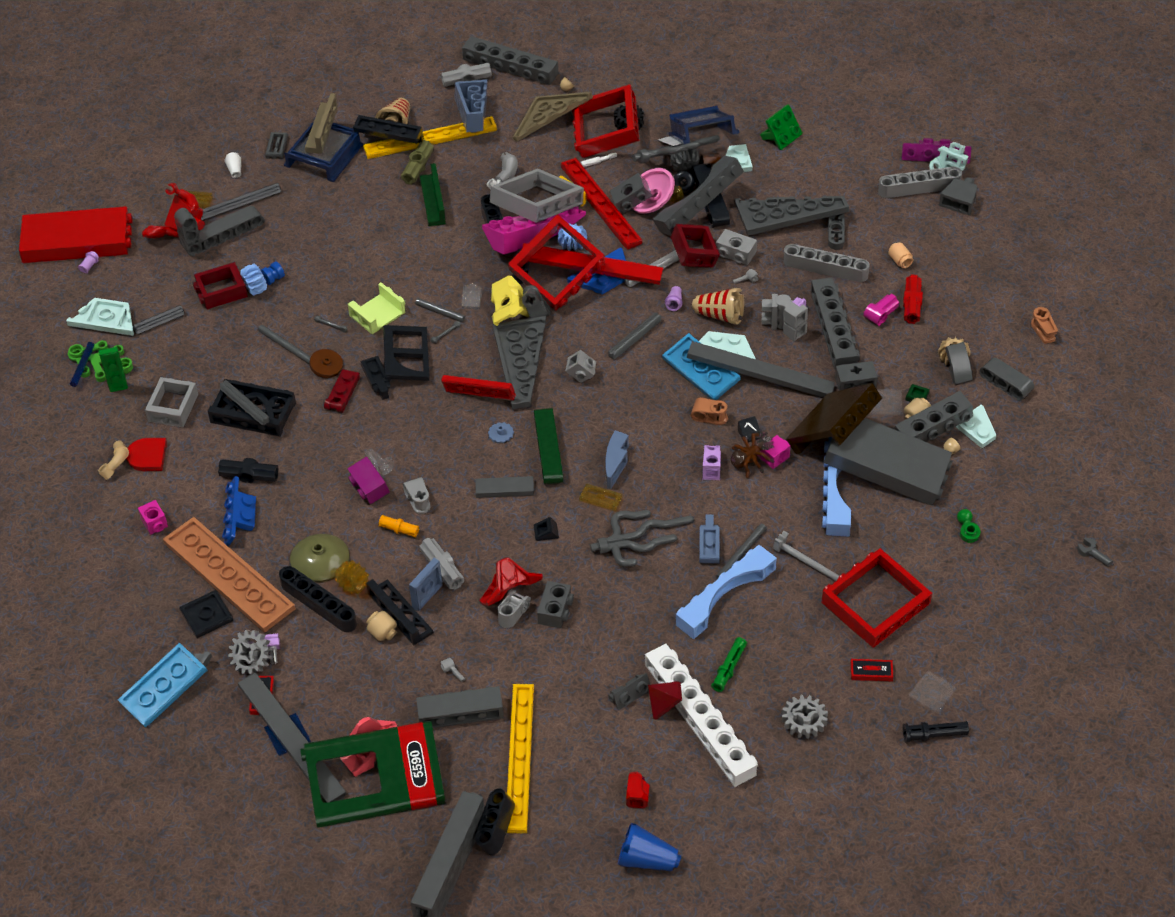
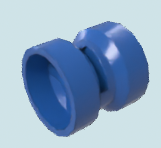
[261,261,285,285]

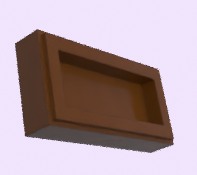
[701,153,721,164]

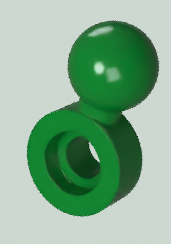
[957,509,980,543]

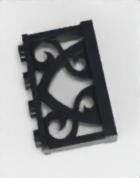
[208,379,296,437]

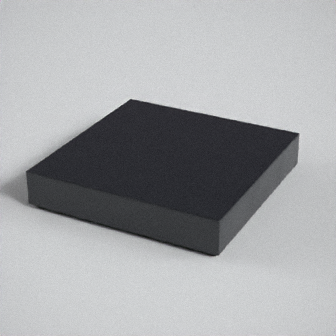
[179,590,234,638]

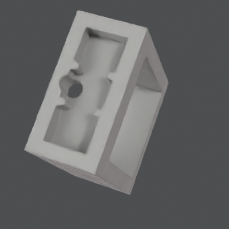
[145,377,198,427]

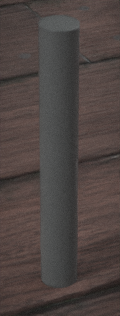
[415,298,465,322]

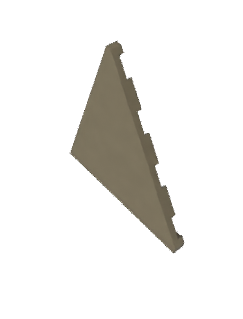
[513,92,593,142]

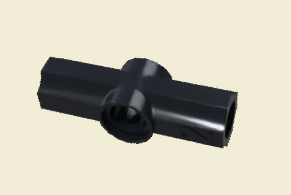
[218,458,279,483]

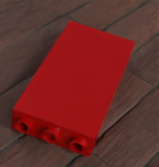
[19,206,133,263]

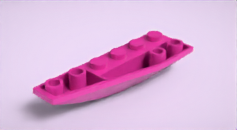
[482,206,586,254]

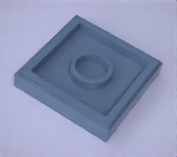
[409,558,442,611]

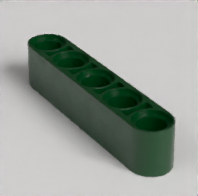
[534,408,563,484]

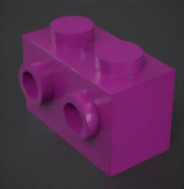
[347,457,390,505]

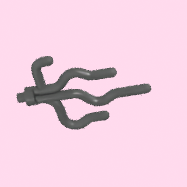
[632,135,720,164]
[590,510,694,567]

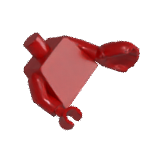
[142,183,205,238]

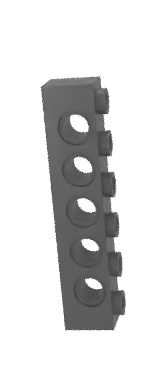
[462,36,558,85]
[810,277,860,370]

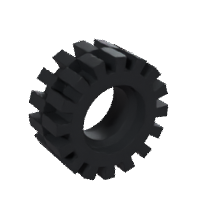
[614,105,644,130]

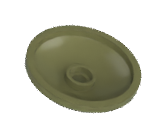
[290,534,350,583]

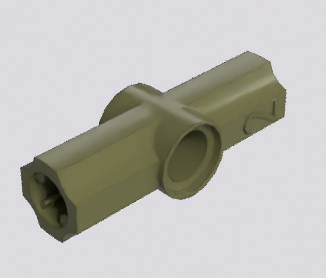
[401,140,434,185]

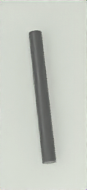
[258,325,311,364]
[716,524,766,579]

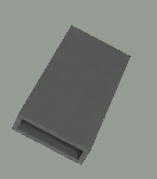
[823,418,953,505]

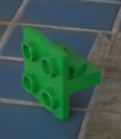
[760,105,802,150]

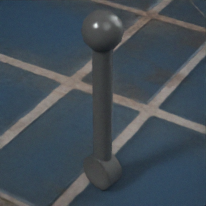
[314,316,348,333]
[431,321,461,344]

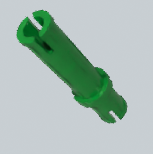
[711,637,747,692]

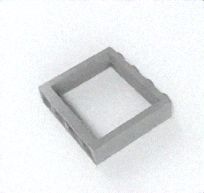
[490,169,584,223]

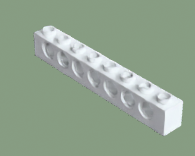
[645,644,758,787]

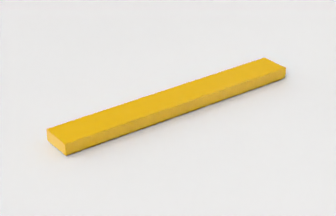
[363,116,497,159]
[507,684,534,833]

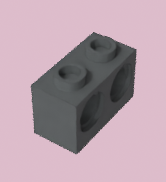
[537,581,574,628]

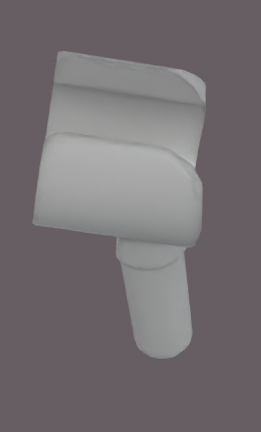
[733,269,759,284]
[441,658,465,682]

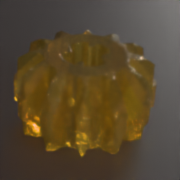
[335,560,369,595]

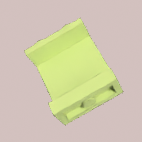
[348,283,406,334]

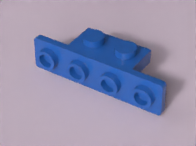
[222,476,256,547]

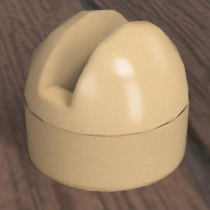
[560,77,574,91]
[944,438,960,455]

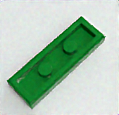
[99,347,128,392]

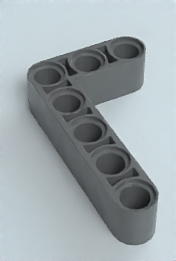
[174,206,264,256]

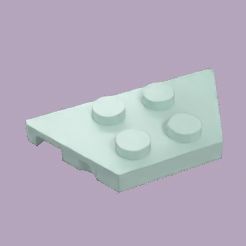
[66,298,134,336]
[699,331,755,359]

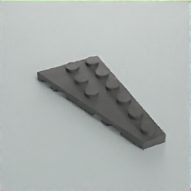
[734,196,849,236]
[492,316,546,409]

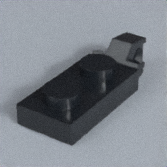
[360,356,390,400]

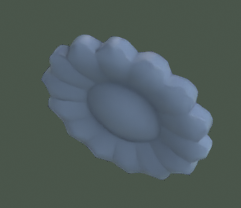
[488,422,514,443]

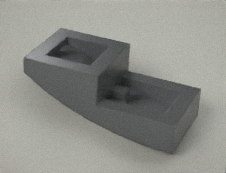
[945,342,973,385]

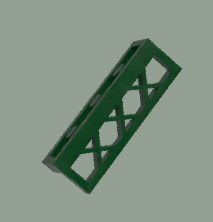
[420,163,446,226]

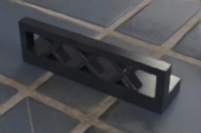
[353,115,424,144]
[366,579,434,646]

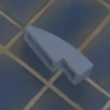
[605,430,629,489]

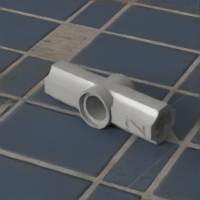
[441,63,492,87]
[419,538,464,590]

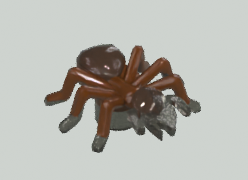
[731,431,775,479]

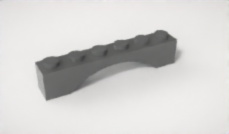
[653,155,744,236]

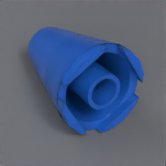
[618,823,681,871]

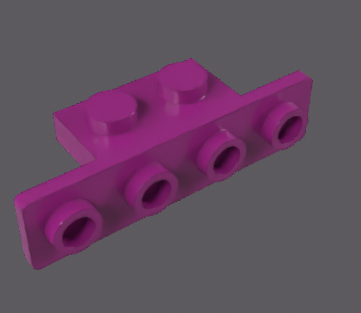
[902,138,971,164]

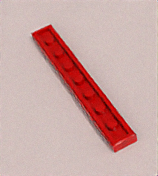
[561,158,643,250]
[522,243,663,285]

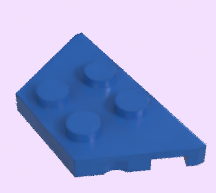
[567,247,626,294]

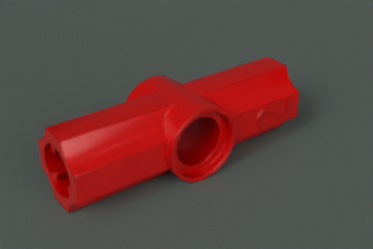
[903,274,923,324]

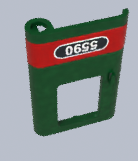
[300,721,446,828]

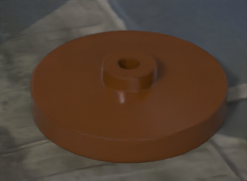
[309,349,343,378]

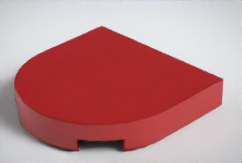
[126,438,167,471]

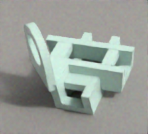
[929,142,968,171]

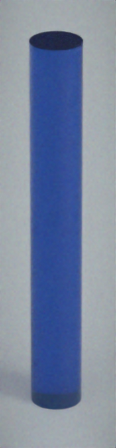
[70,342,95,387]

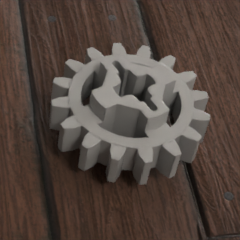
[228,630,273,675]
[782,695,828,739]

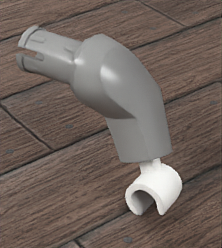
[486,152,518,190]

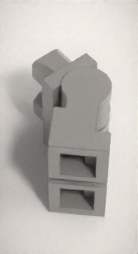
[761,294,808,341]

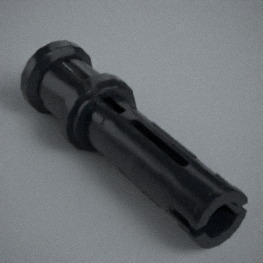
[902,721,969,743]

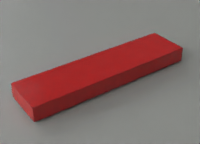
[441,375,516,400]

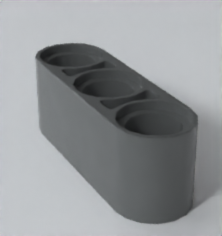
[979,358,1034,401]

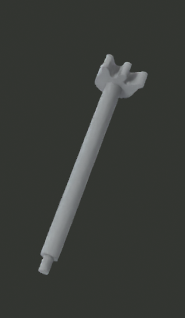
[773,531,849,587]

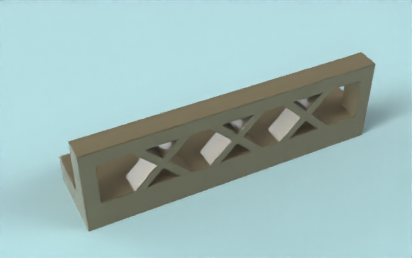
[305,93,338,154]

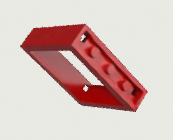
[572,84,640,158]
[508,214,605,311]
[821,548,933,648]

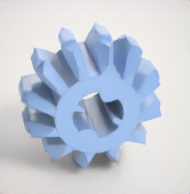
[558,223,587,252]
[240,264,267,296]

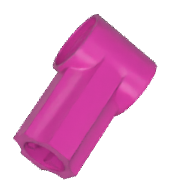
[863,294,899,326]

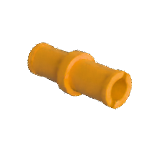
[378,515,419,538]

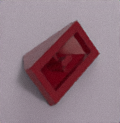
[648,681,682,719]

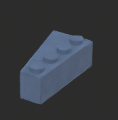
[455,80,487,133]

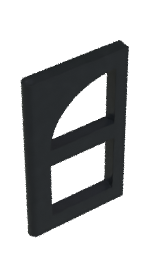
[383,325,430,381]

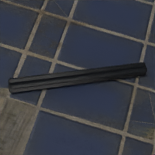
[201,183,281,220]

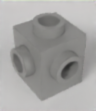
[565,350,596,382]

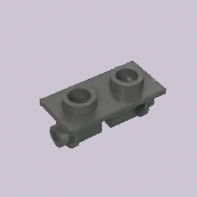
[608,673,650,710]

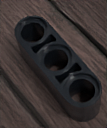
[481,194,503,224]
[475,788,515,855]

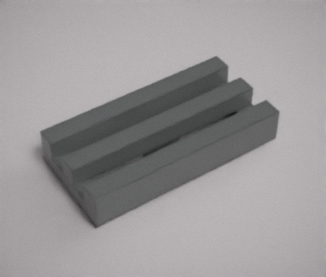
[265,132,288,159]

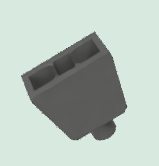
[939,177,978,216]

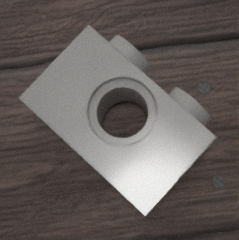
[716,229,757,265]

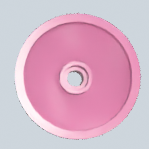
[632,168,675,214]

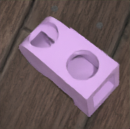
[702,445,721,480]

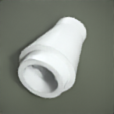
[225,152,241,178]

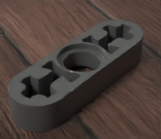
[828,213,845,250]

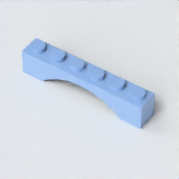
[822,436,851,536]
[676,545,777,639]

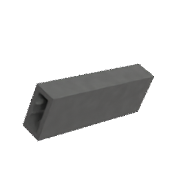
[411,791,484,917]

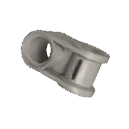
[403,477,430,514]
[498,589,531,628]

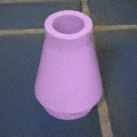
[665,286,682,311]

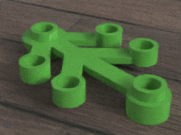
[68,340,133,382]

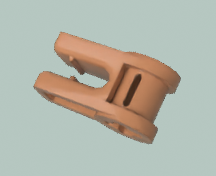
[1031,307,1058,344]

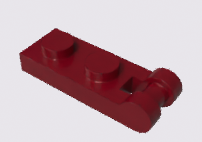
[324,369,360,413]

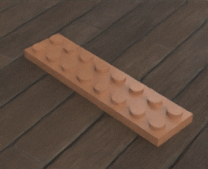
[163,517,295,633]

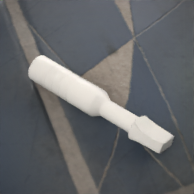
[580,152,617,167]

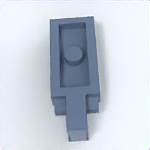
[699,515,720,563]

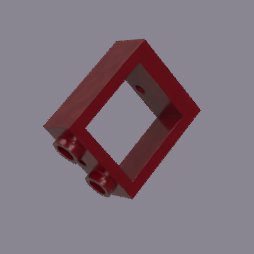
[671,224,720,268]
[193,262,248,309]

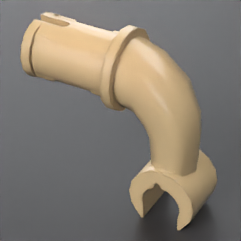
[98,441,129,480]

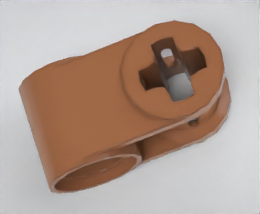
[690,398,728,425]

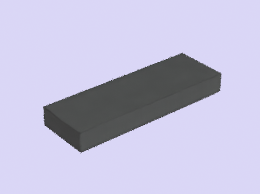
[476,476,534,498]

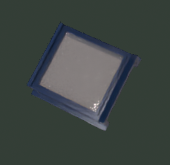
[669,106,739,144]
[284,118,364,182]

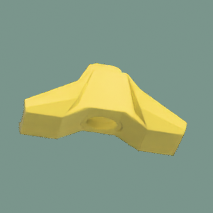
[491,276,530,326]

